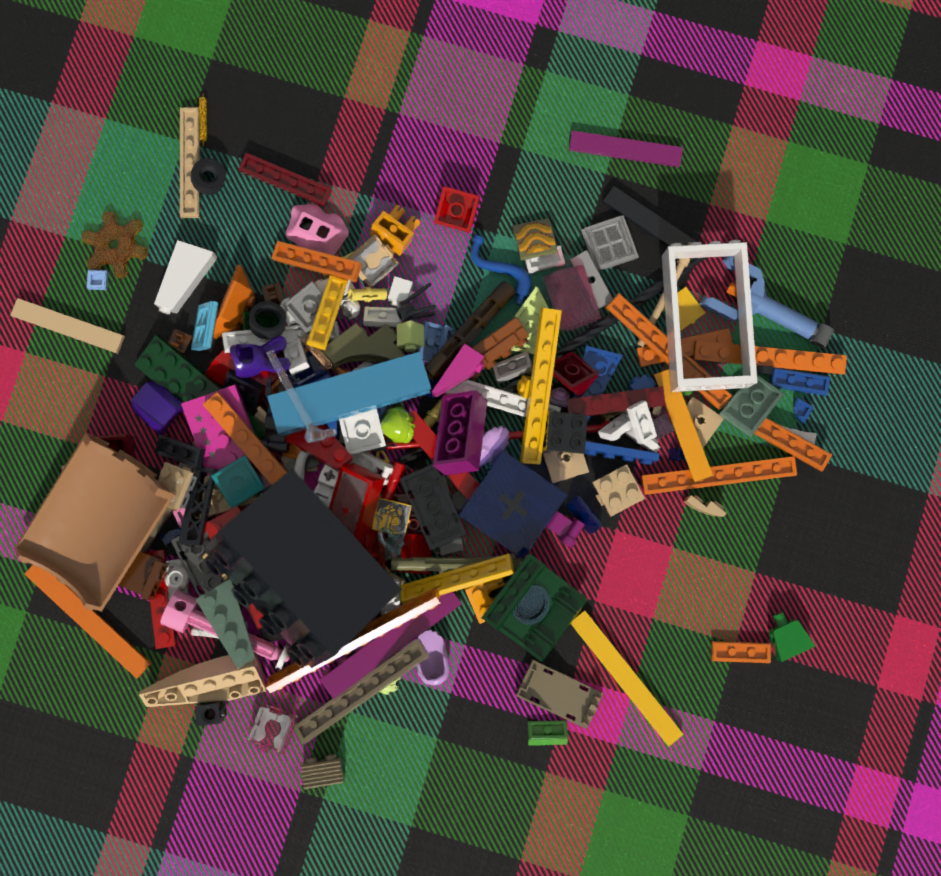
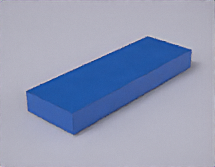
[770,368,830,396]

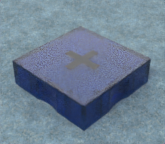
[458,449,567,559]

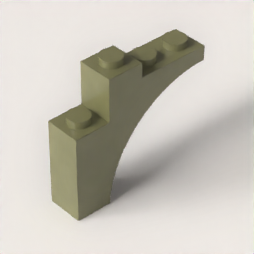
[320,323,405,370]

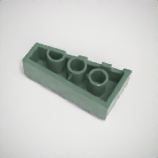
[195,579,255,669]

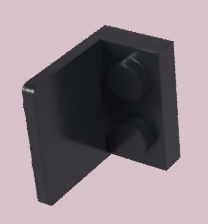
[542,411,587,454]

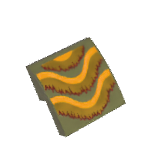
[512,218,558,260]

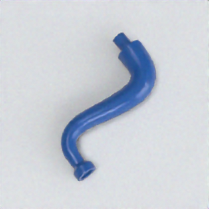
[470,235,532,306]

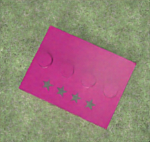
[181,384,254,476]

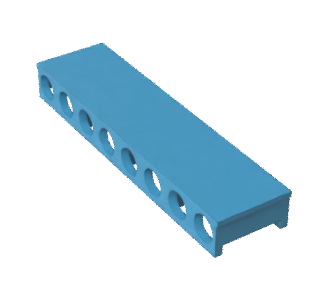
[267,352,431,437]

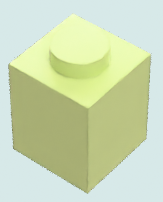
[397,320,424,352]

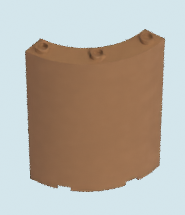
[14,432,175,612]

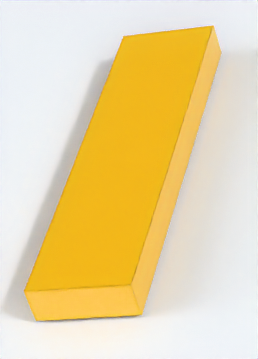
[307,275,348,350]

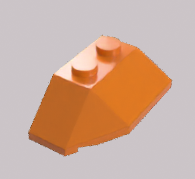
[212,264,255,339]

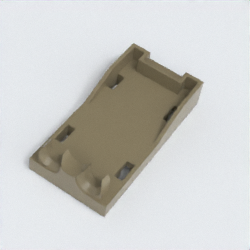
[516,659,603,729]

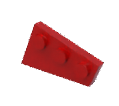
[285,424,353,472]

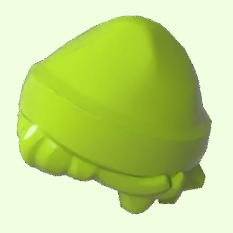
[381,406,415,443]

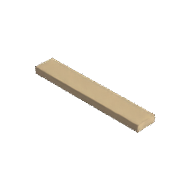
[180,107,200,218]
[10,298,125,354]

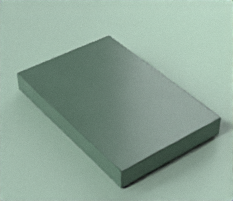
[719,375,784,437]

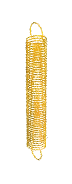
[199,97,207,146]

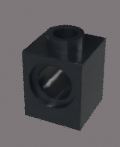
[195,701,227,726]

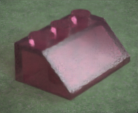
[543,265,602,332]

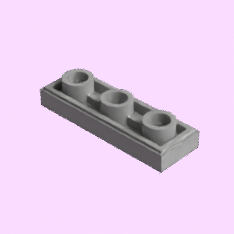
[570,250,613,310]

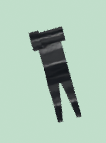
[261,378,290,453]

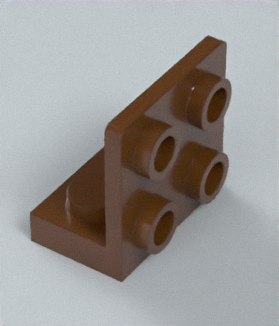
[119,551,169,600]

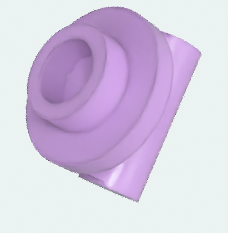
[549,387,570,408]

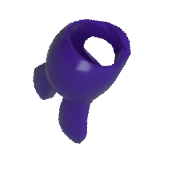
[230,336,291,378]

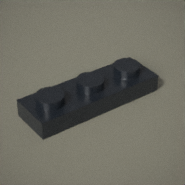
[155,435,206,468]

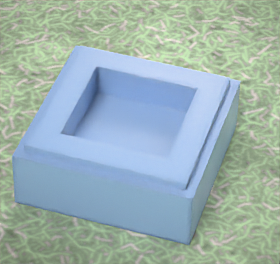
[87,270,109,290]

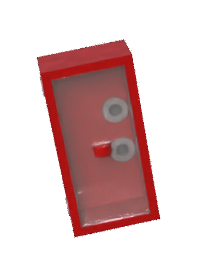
[329,463,385,548]

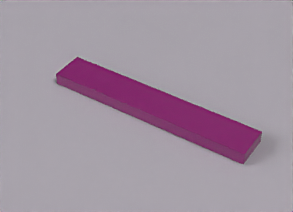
[569,131,683,167]

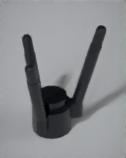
[396,283,436,322]

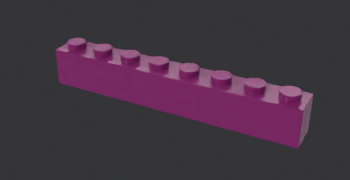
[320,592,462,699]

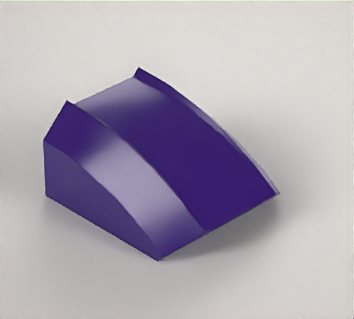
[131,381,183,435]

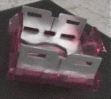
[247,703,298,755]

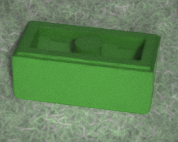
[528,720,568,745]

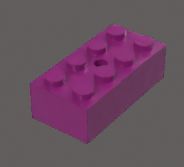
[433,390,487,475]

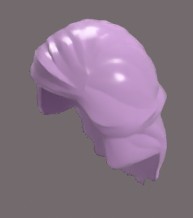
[479,426,510,467]
[417,630,450,685]

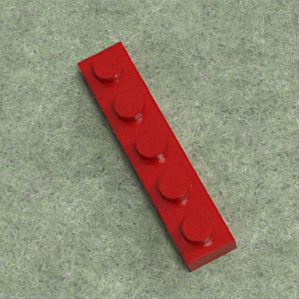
[144,550,177,649]

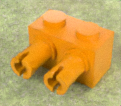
[370,205,420,256]
[464,577,506,624]

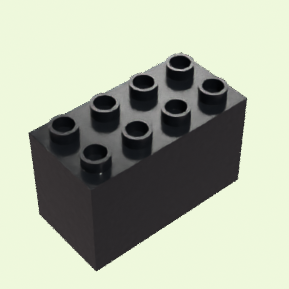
[203,469,402,668]

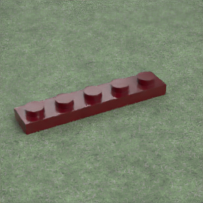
[238,153,332,207]
[567,386,666,416]

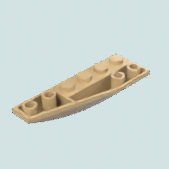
[139,652,266,707]

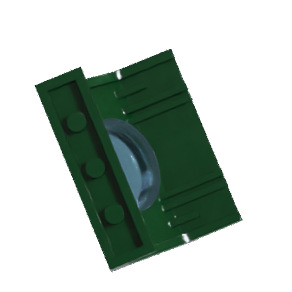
[481,553,589,662]

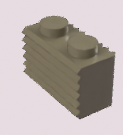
[301,754,345,789]

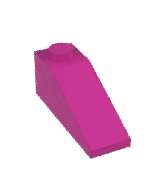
[432,344,485,397]

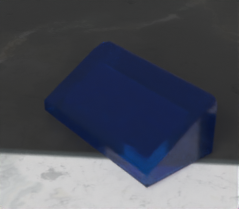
[567,496,603,535]

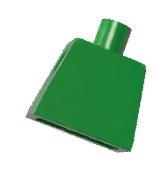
[768,611,816,662]

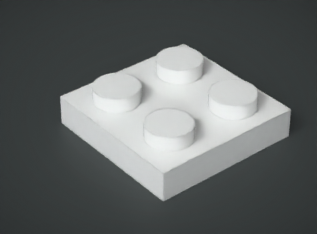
[339,409,386,454]

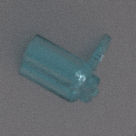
[371,527,405,563]

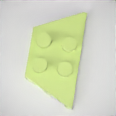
[512,287,549,354]

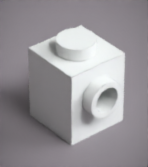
[388,276,415,307]

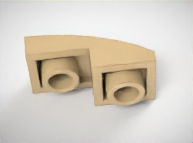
[683,495,727,517]

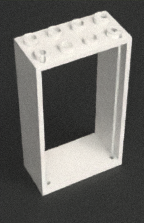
[662,240,757,392]

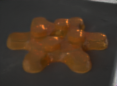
[81,212,149,279]

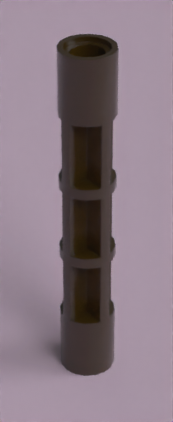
[425,281,516,382]

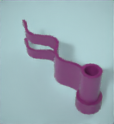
[519,488,585,548]

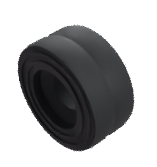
[191,158,226,195]

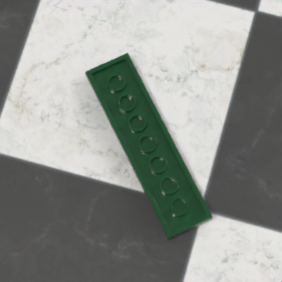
[134,335,266,440]

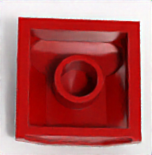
[434,186,480,233]

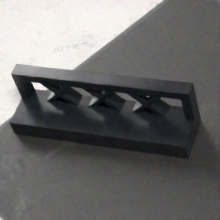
[178,467,217,547]

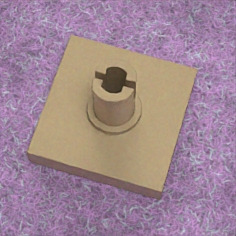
[670,397,724,448]
[542,451,589,484]

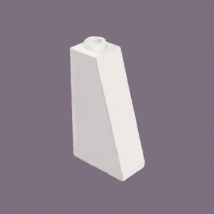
[154,240,217,315]

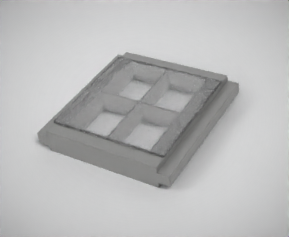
[581,215,639,271]

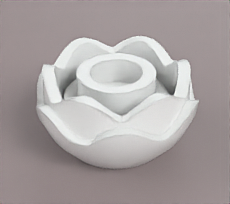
[340,296,360,319]
[165,566,190,591]

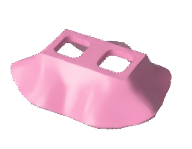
[286,204,349,255]

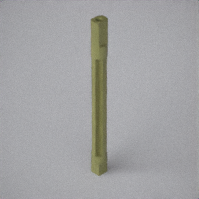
[391,557,525,572]

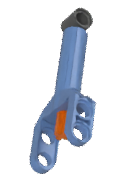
[700,256,834,348]

